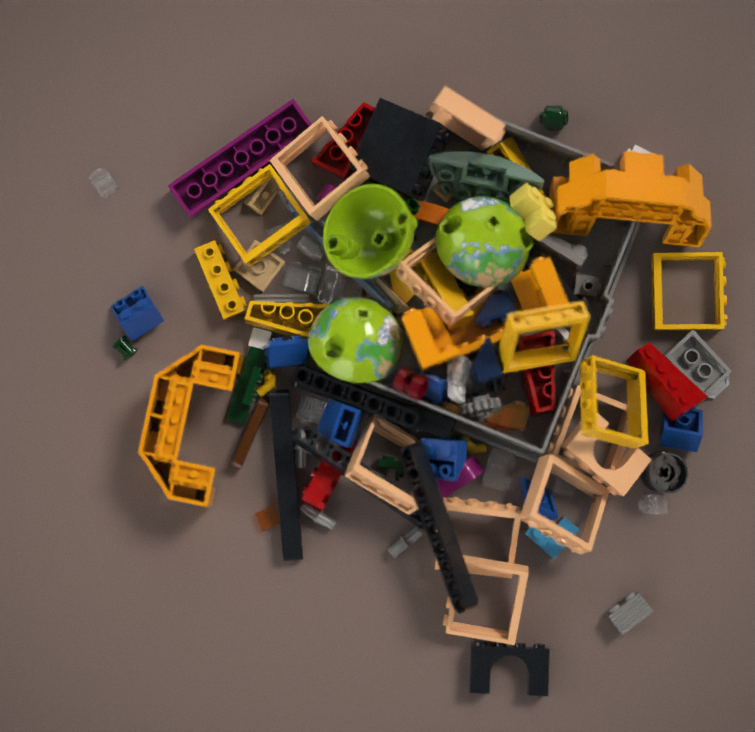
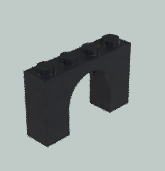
[469,641,550,696]

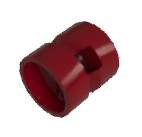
[393,366,430,401]

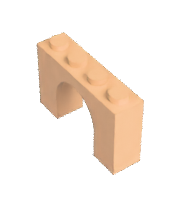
[560,413,652,496]

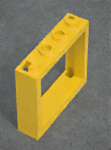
[208,164,312,267]
[651,252,727,331]
[497,302,590,373]
[579,355,648,449]

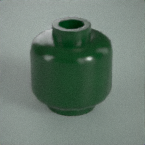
[540,105,569,130]

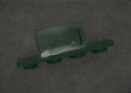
[227,346,265,424]

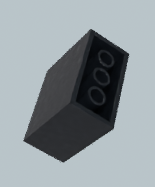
[348,98,450,200]

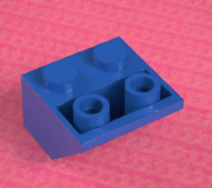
[111,286,164,341]
[263,336,308,369]
[317,398,365,447]
[422,437,467,481]

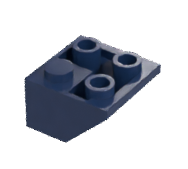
[474,293,516,329]

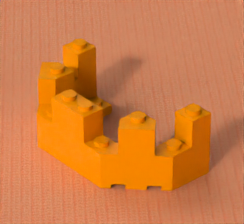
[549,151,711,247]
[401,256,569,372]
[138,345,244,507]

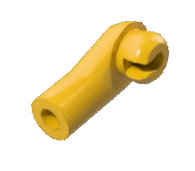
[256,369,276,398]
[460,435,487,454]

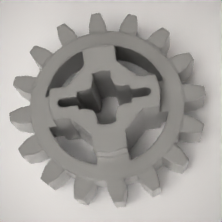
[458,394,501,418]

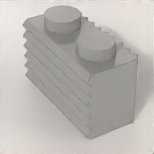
[607,592,654,635]

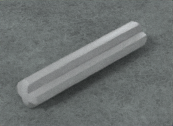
[253,294,310,304]

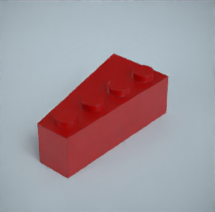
[311,102,375,181]
[515,330,555,417]
[626,342,708,422]
[301,439,358,510]

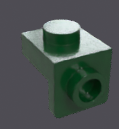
[377,455,404,481]

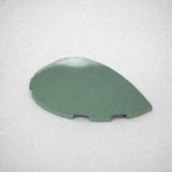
[429,151,544,205]

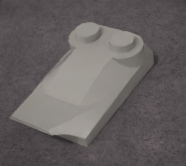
[531,235,588,272]
[664,329,732,399]

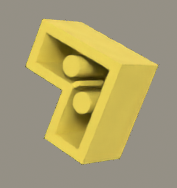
[509,183,556,242]

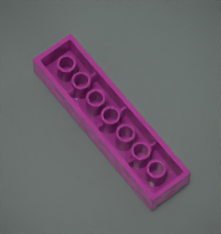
[168,98,312,220]

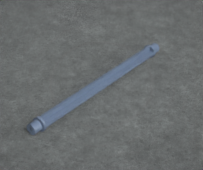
[286,202,394,311]

